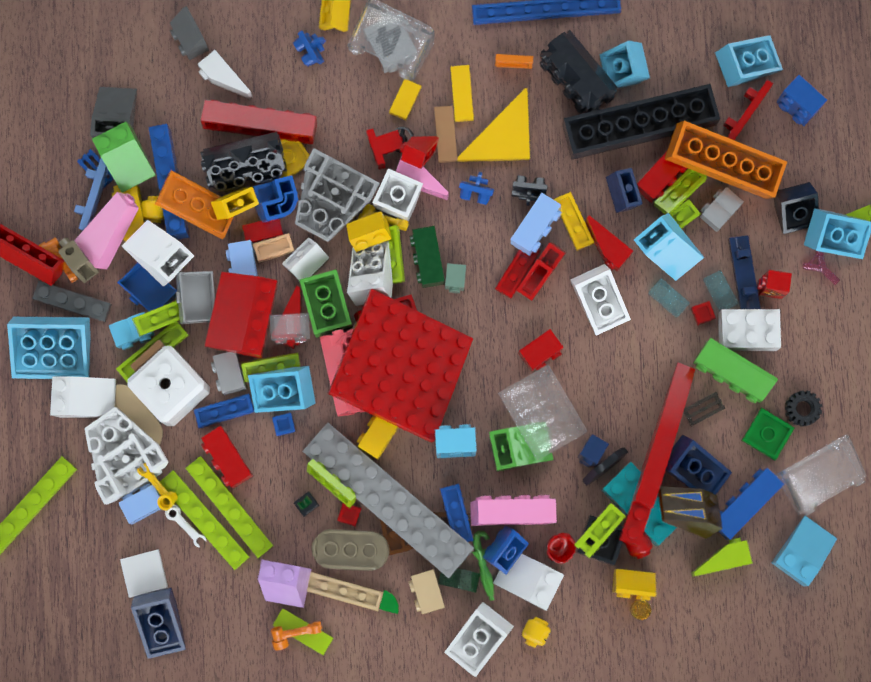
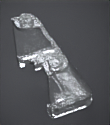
[347,0,435,81]
[775,434,867,516]

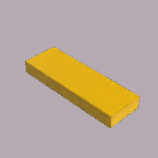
[451,65,474,122]
[553,192,594,251]

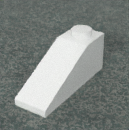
[198,50,252,99]

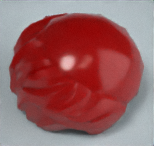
[546,533,577,564]

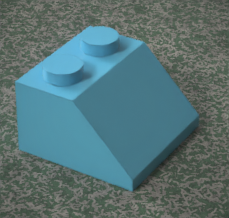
[600,41,650,88]

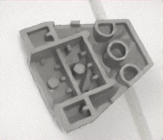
[295,148,380,242]

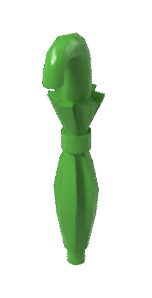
[472,531,495,601]

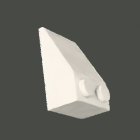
[570,264,631,335]
[50,376,116,418]
[493,554,564,611]
[444,602,514,677]

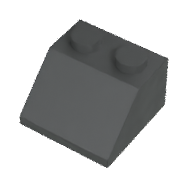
[169,6,209,60]

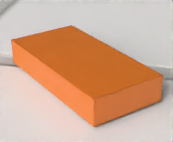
[495,54,533,69]

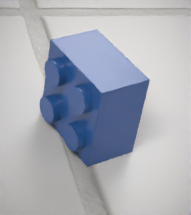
[776,75,827,126]

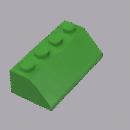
[693,338,778,403]

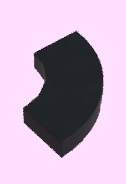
[583,447,628,486]

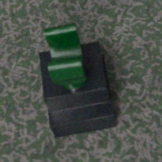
[294,491,320,517]

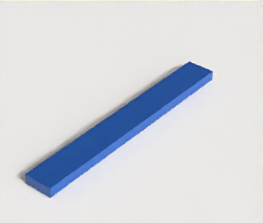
[472,0,621,25]

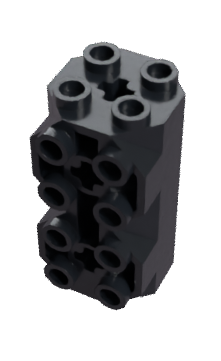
[539,30,617,114]
[200,132,287,192]

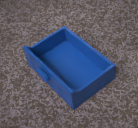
[117,262,177,311]

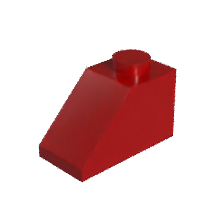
[400,136,439,169]

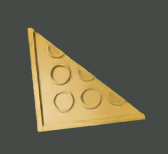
[457,88,530,162]

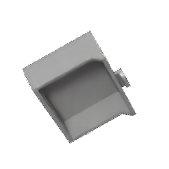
[176,271,215,324]

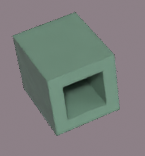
[445,263,466,293]

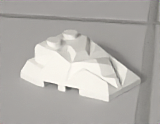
[85,407,168,505]

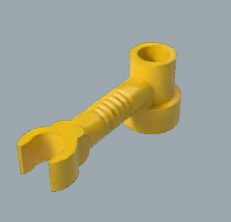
[357,204,409,231]
[137,462,177,510]

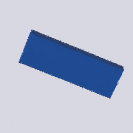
[194,393,255,429]
[440,484,474,542]

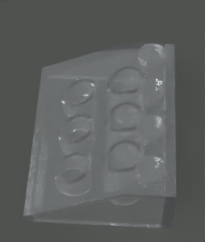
[498,364,588,461]

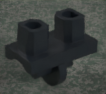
[512,175,547,206]

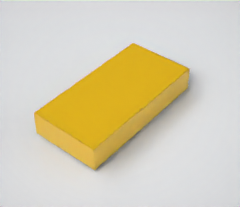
[389,79,422,120]

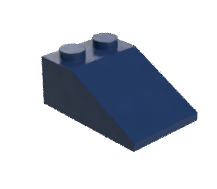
[665,435,732,494]
[131,588,186,659]

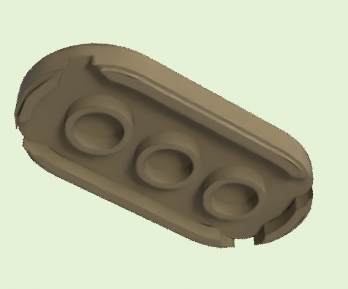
[312,529,389,571]

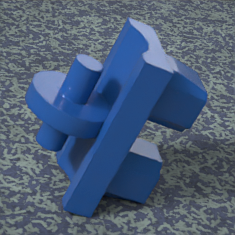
[293,30,326,66]
[459,172,494,205]

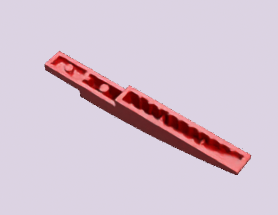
[619,363,696,547]

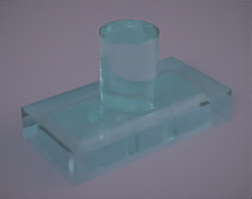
[703,270,739,311]
[648,278,690,318]

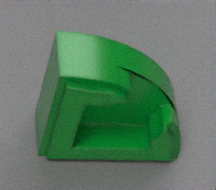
[379,590,399,614]

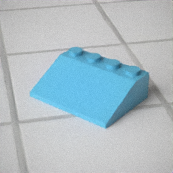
[7,317,91,379]

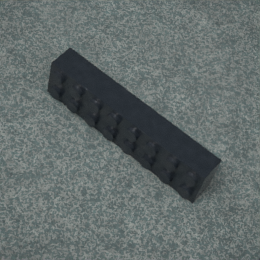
[562,84,720,160]

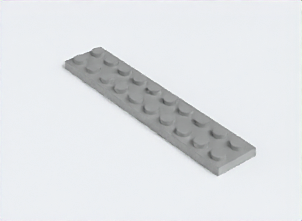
[302,423,475,578]

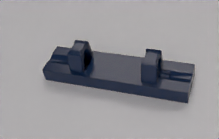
[728,235,761,309]

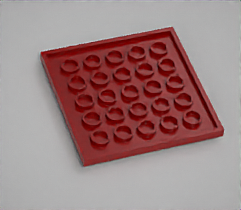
[327,289,474,443]

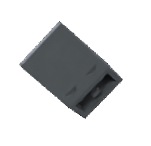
[90,87,137,138]

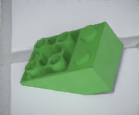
[489,422,553,472]

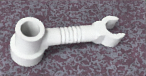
[165,504,206,547]

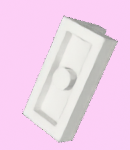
[282,237,329,280]

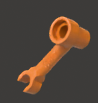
[39,237,78,283]
[271,621,322,650]

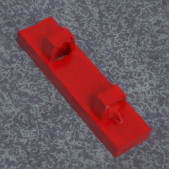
[723,80,774,140]

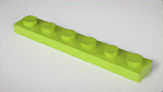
[0,456,77,555]
[186,456,274,558]
[160,470,250,570]

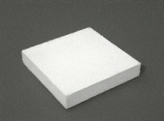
[120,549,168,598]

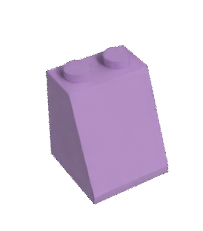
[258,560,311,608]

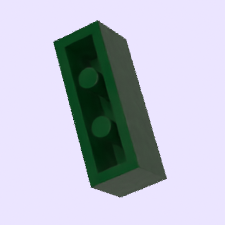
[409,226,445,288]

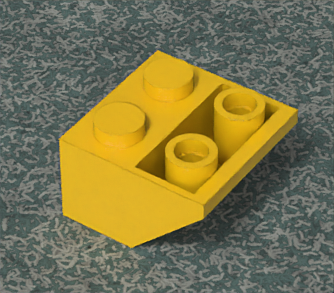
[612,569,656,600]

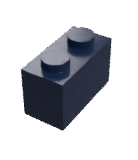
[606,168,643,213]
[577,434,609,468]

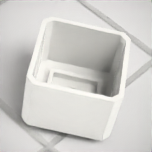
[127,346,210,426]

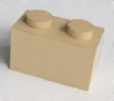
[408,569,445,614]

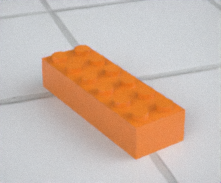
[665,121,787,199]

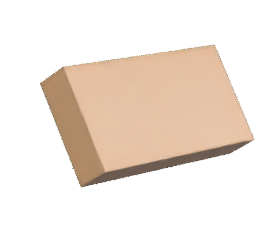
[253,233,295,263]

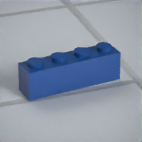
[718,468,784,540]

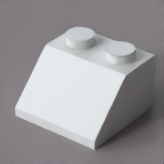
[373,169,423,221]

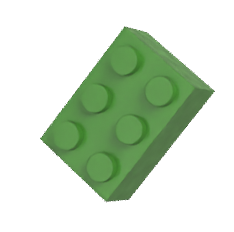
[299,270,353,338]

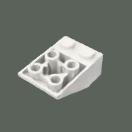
[122,220,194,287]
[347,241,393,306]

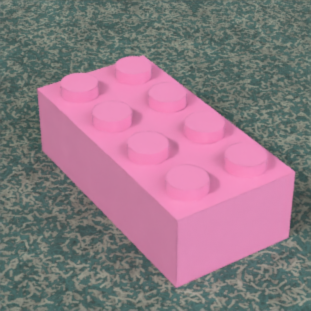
[470,495,557,526]

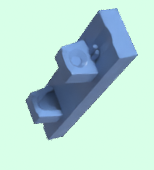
[74,158,108,231]

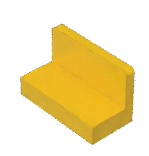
[319,0,351,32]

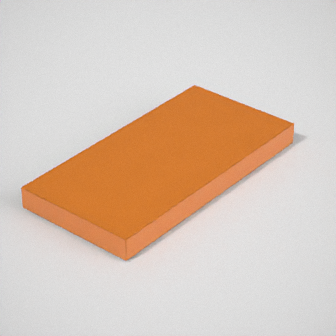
[155,170,234,240]

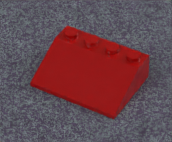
[205,272,278,359]

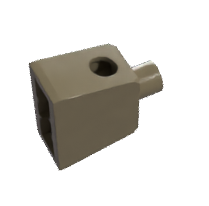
[58,238,99,283]

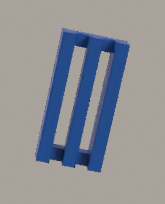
[77,149,114,189]

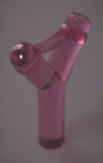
[803,251,840,285]

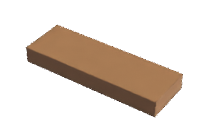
[434,106,457,163]

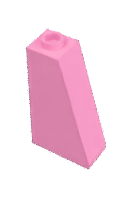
[75,192,139,269]

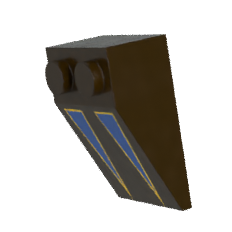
[658,486,722,539]

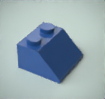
[483,525,529,575]

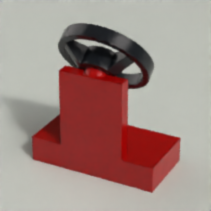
[366,127,414,170]

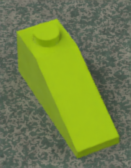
[691,538,753,576]

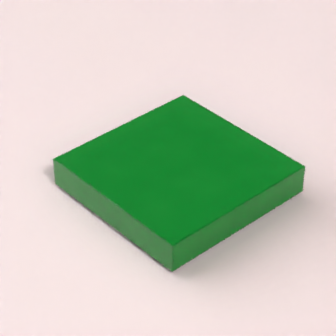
[741,408,795,461]

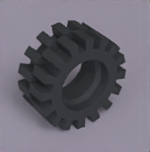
[785,390,823,427]

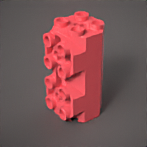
[320,329,365,417]

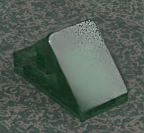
[438,568,480,593]

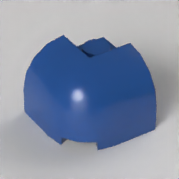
[253,175,298,223]

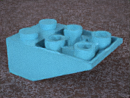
[634,213,705,281]

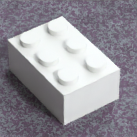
[718,309,781,351]

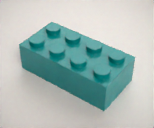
[601,462,677,546]

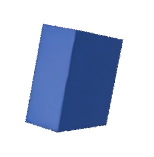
[272,413,296,437]

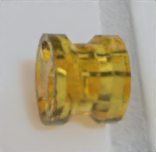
[630,600,651,620]

